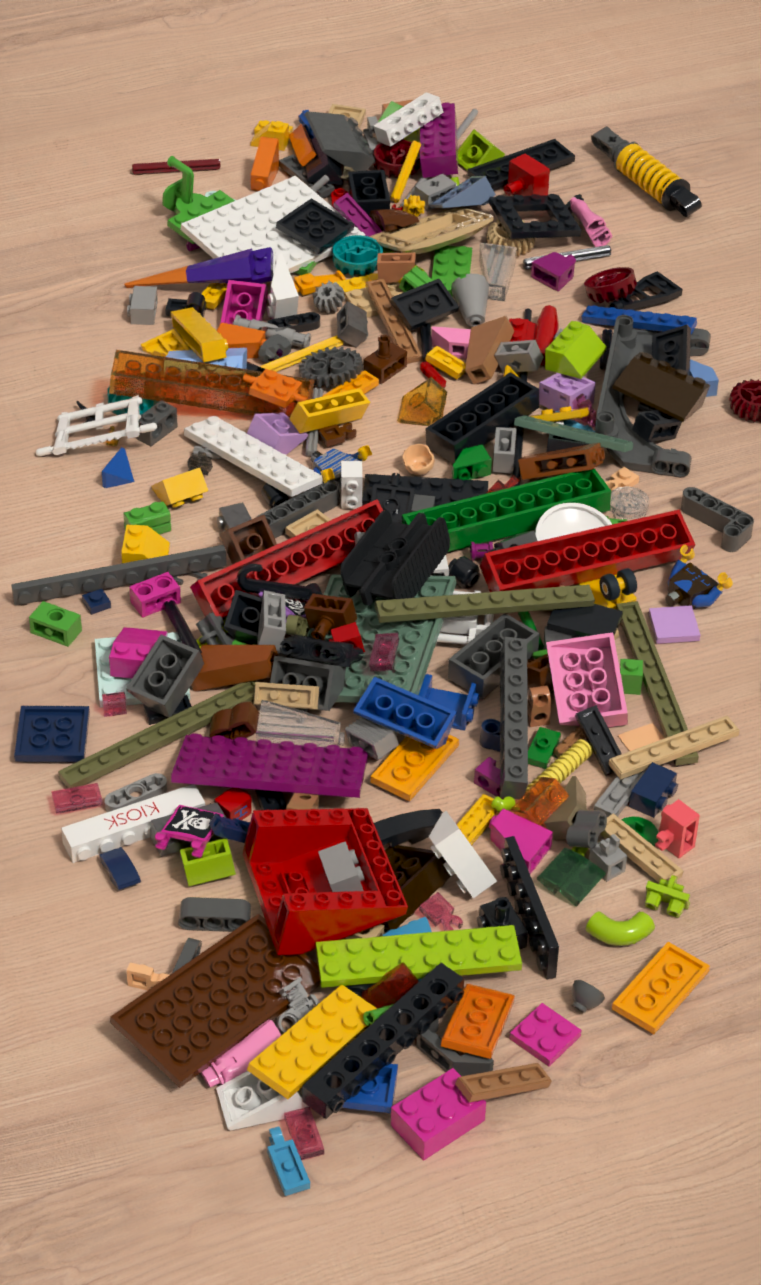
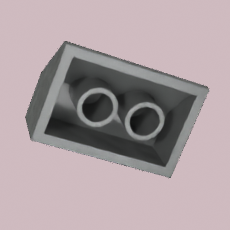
[126,634,204,718]
[270,656,346,711]

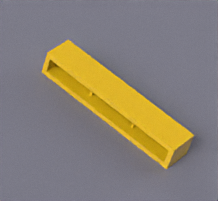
[171,307,228,362]

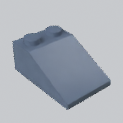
[429,176,496,208]

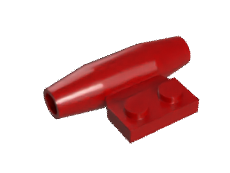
[509,305,559,365]

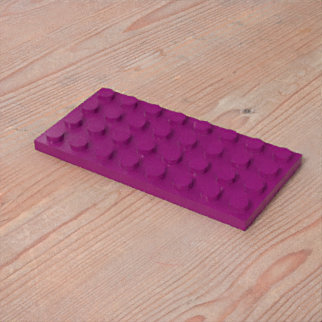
[171,733,368,798]

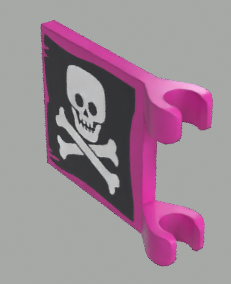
[155,805,224,858]

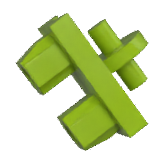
[645,875,690,918]

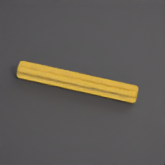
[390,141,421,203]

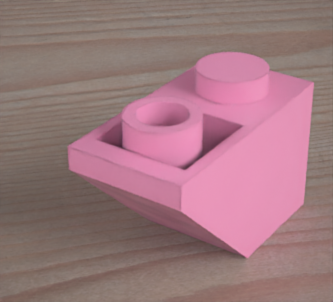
[431,326,471,359]

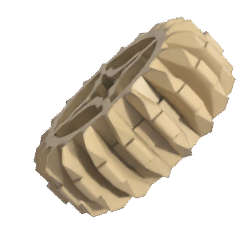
[486,220,536,257]

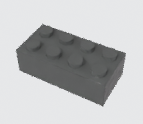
[448,613,540,699]

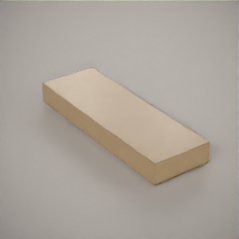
[254,682,319,709]

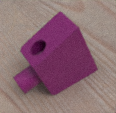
[531,252,576,292]

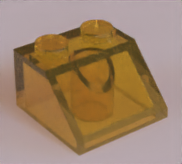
[397,377,447,426]

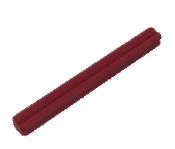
[132,159,221,174]

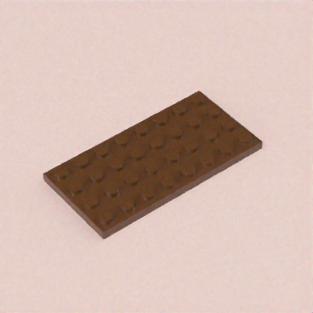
[110,914,321,1088]

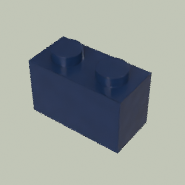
[629,762,678,818]

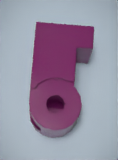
[474,757,504,799]

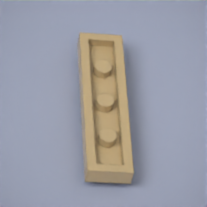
[600,813,684,883]

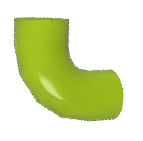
[586,911,655,946]

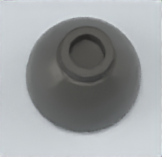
[571,979,605,1013]

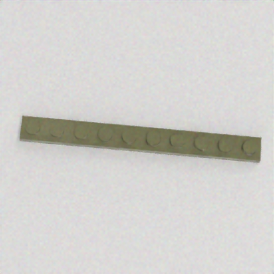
[375,585,595,623]
[616,601,699,766]
[58,680,257,791]

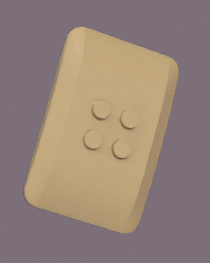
[370,207,494,254]

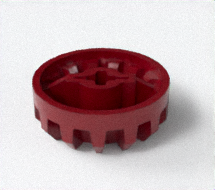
[373,140,421,179]
[584,267,637,304]

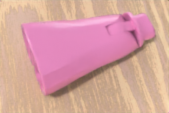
[570,197,612,247]
[201,1020,281,1088]

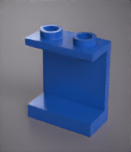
[419,674,479,731]

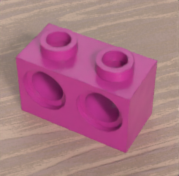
[129,572,181,618]

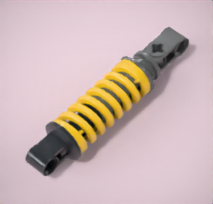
[591,126,702,217]

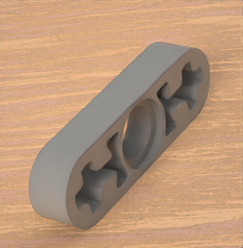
[105,773,167,812]

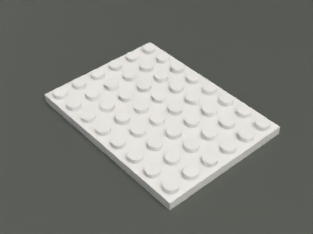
[180,176,365,284]

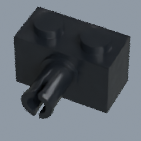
[477,897,528,950]

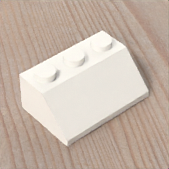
[429,811,497,898]

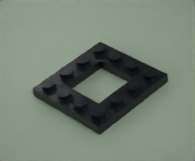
[489,194,582,239]

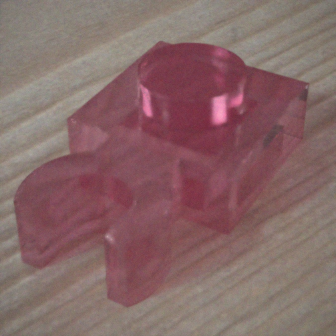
[576,393,596,427]
[419,892,463,931]

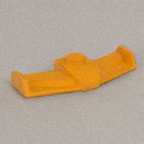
[270,270,346,295]

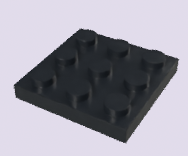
[276,198,354,254]

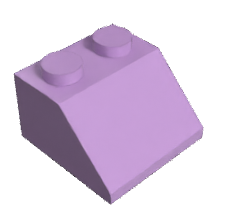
[247,413,308,455]

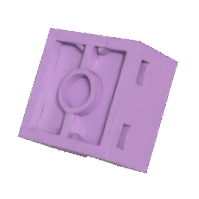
[539,373,596,411]

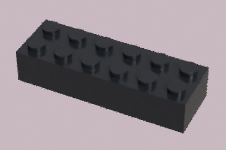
[425,372,539,464]

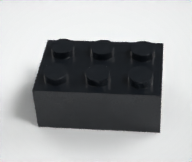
[348,170,390,216]

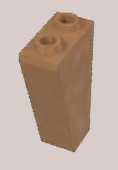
[465,316,514,384]

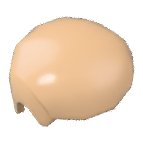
[403,444,435,476]

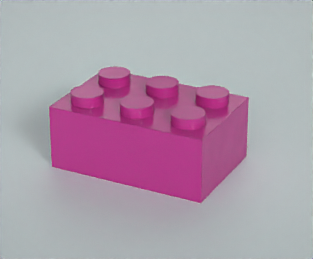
[391,1068,486,1161]

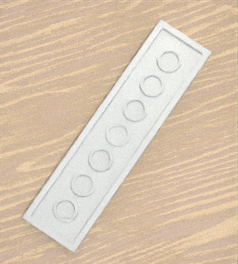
[184,416,323,497]

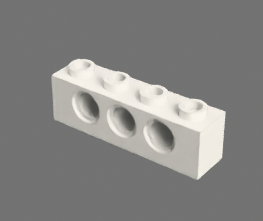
[373,92,444,146]

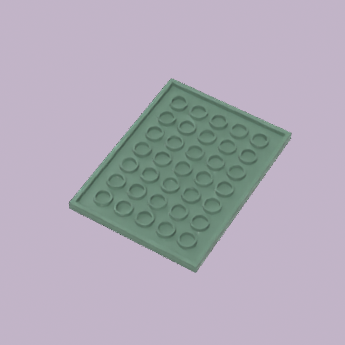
[307,575,457,703]

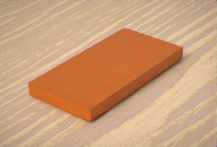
[441,984,515,1059]

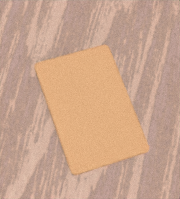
[618,723,665,751]

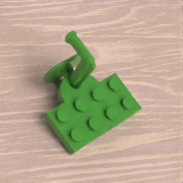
[162,156,235,244]

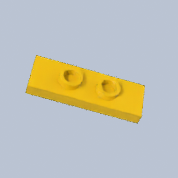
[529,406,589,422]
[457,794,499,845]

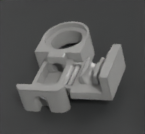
[363,116,378,156]
[275,977,320,1035]

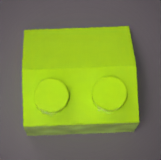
[458,129,505,171]

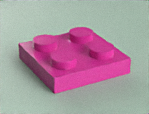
[509,1003,582,1067]

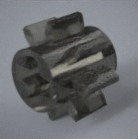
[187,451,213,476]

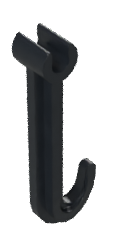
[237,564,323,600]

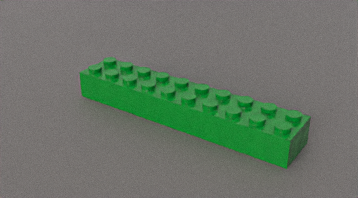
[402,468,611,552]

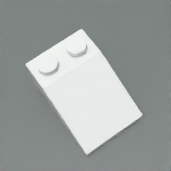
[267,253,299,319]
[216,1071,309,1131]

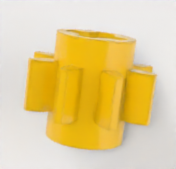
[403,195,425,217]

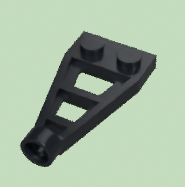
[608,271,683,310]

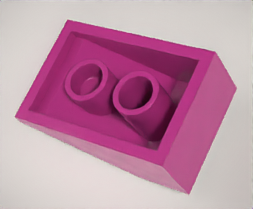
[220,280,268,325]
[109,627,168,679]

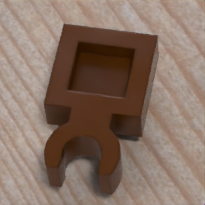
[318,423,357,447]

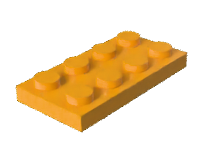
[370,734,459,802]
[612,942,710,1034]

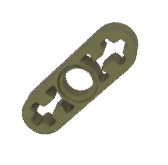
[286,615,310,636]

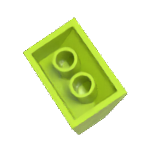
[545,321,607,379]

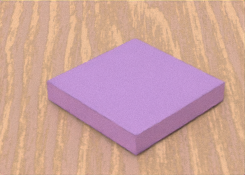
[648,605,700,644]

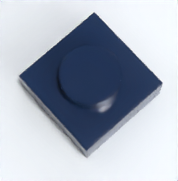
[82,589,111,615]

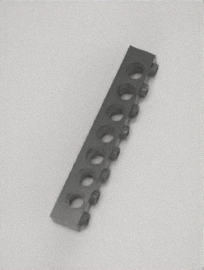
[500,637,528,800]

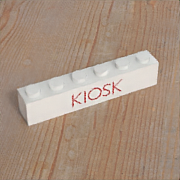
[61,784,205,863]

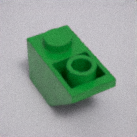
[452,445,492,480]

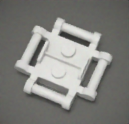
[436,590,494,645]

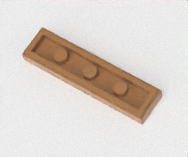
[455,1063,552,1102]

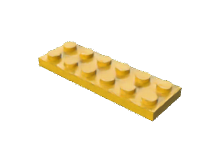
[247,985,377,1099]

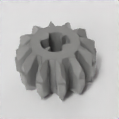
[313,281,345,314]

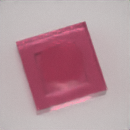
[102,692,127,717]

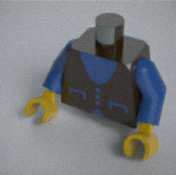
[665,545,733,609]

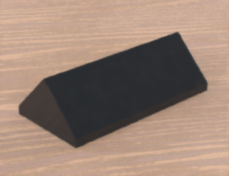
[305,137,343,185]

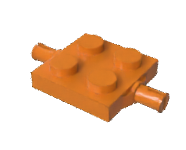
[242,369,308,408]

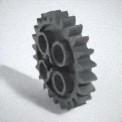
[299,346,363,388]

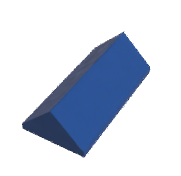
[353,677,457,749]

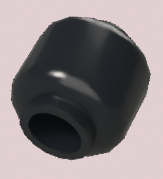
[448,556,480,588]

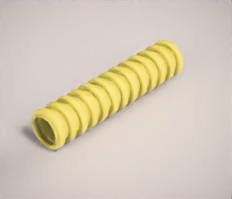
[524,739,593,806]

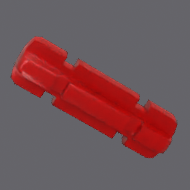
[420,361,447,389]

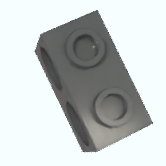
[136,400,178,447]

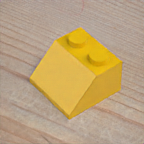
[151,468,208,508]
[121,525,170,563]

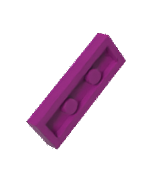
[333,193,383,237]

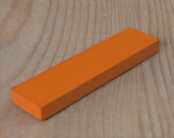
[289,124,316,166]

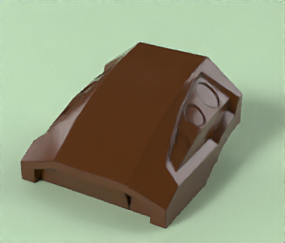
[369,209,419,232]

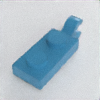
[267,1126,310,1196]

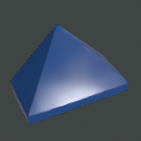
[102,447,134,488]

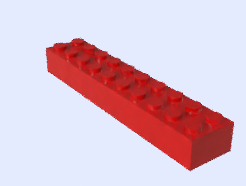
[190,499,383,619]
[479,509,696,592]

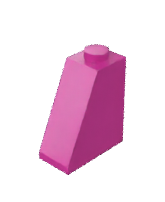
[489,809,553,874]

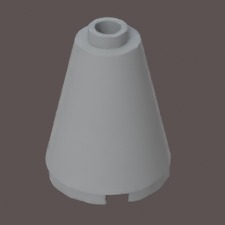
[451,273,489,327]

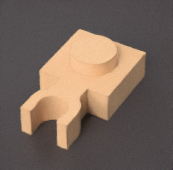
[605,467,639,496]
[127,963,169,991]

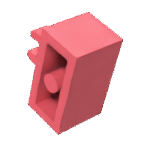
[655,799,700,858]

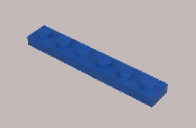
[582,305,697,334]

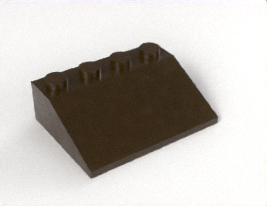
[612,352,711,422]
[381,845,451,932]

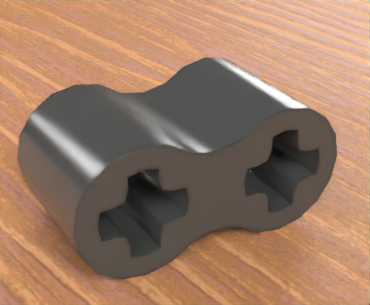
[566,809,607,848]

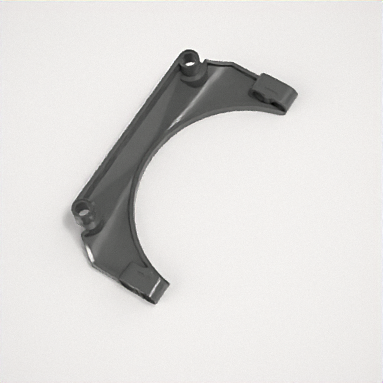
[595,315,711,477]

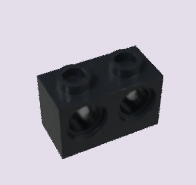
[632,410,682,442]

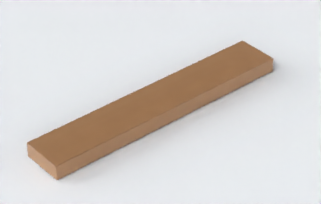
[365,279,422,364]

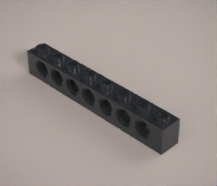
[302,963,464,1119]

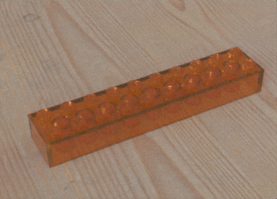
[109,350,314,418]

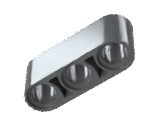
[178,897,251,932]

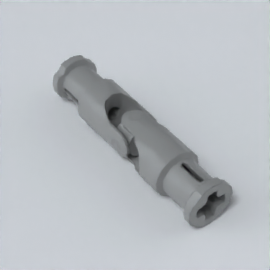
[233,315,311,349]

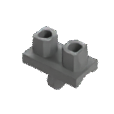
[196,612,234,645]

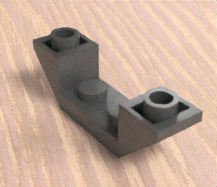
[416,1018,494,1076]

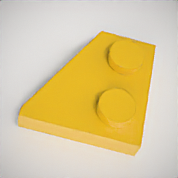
[141,329,190,359]

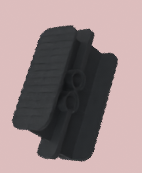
[341,510,450,606]

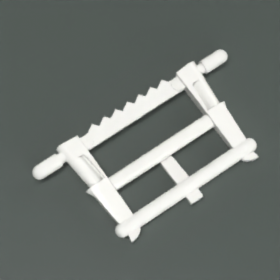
[36,395,157,456]

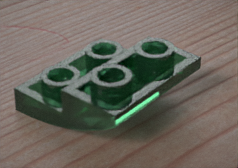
[537,848,606,907]

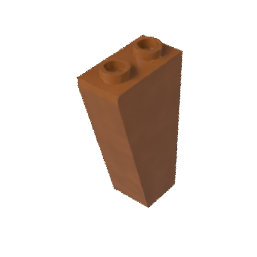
[518,442,605,480]
[191,645,279,691]

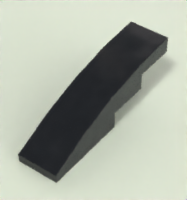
[374,809,443,847]

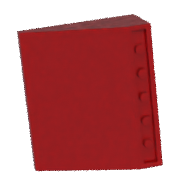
[242,808,408,955]

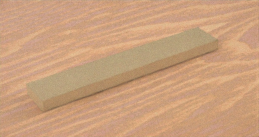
[609,716,740,780]

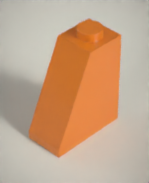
[251,136,279,191]
[217,322,267,359]

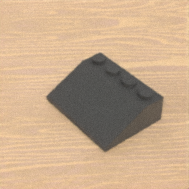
[305,111,375,171]

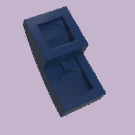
[99,847,141,890]

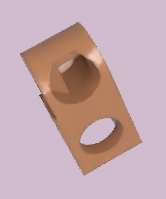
[527,685,551,727]

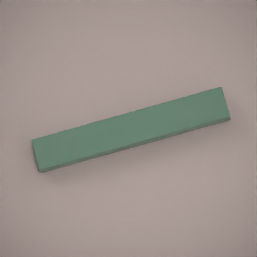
[514,415,633,452]

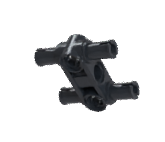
[280,635,364,667]

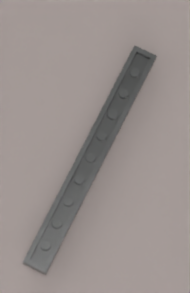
[11,545,227,606]

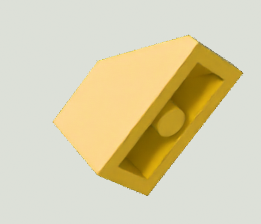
[251,121,289,151]

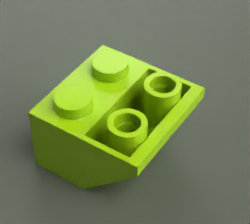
[180,838,236,886]

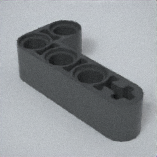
[681,487,754,552]

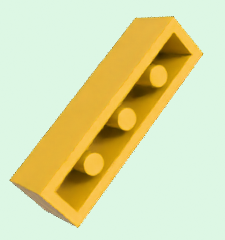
[289,388,370,433]

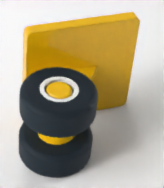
[580,568,637,609]

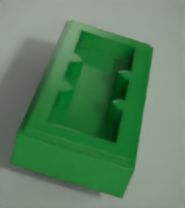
[528,727,561,769]

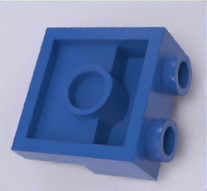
[342,1064,398,1113]

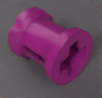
[470,541,493,561]

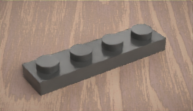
[279,155,335,198]

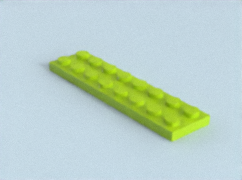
[316,925,522,988]

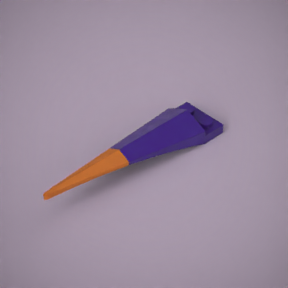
[124,247,273,288]

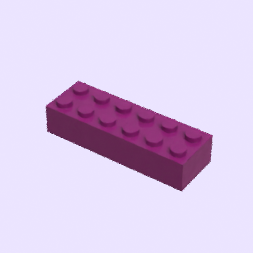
[420,102,458,178]

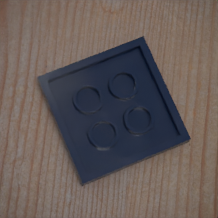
[14,706,90,762]

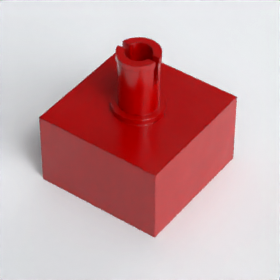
[504,153,550,196]

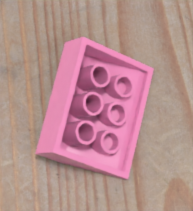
[546,632,628,727]

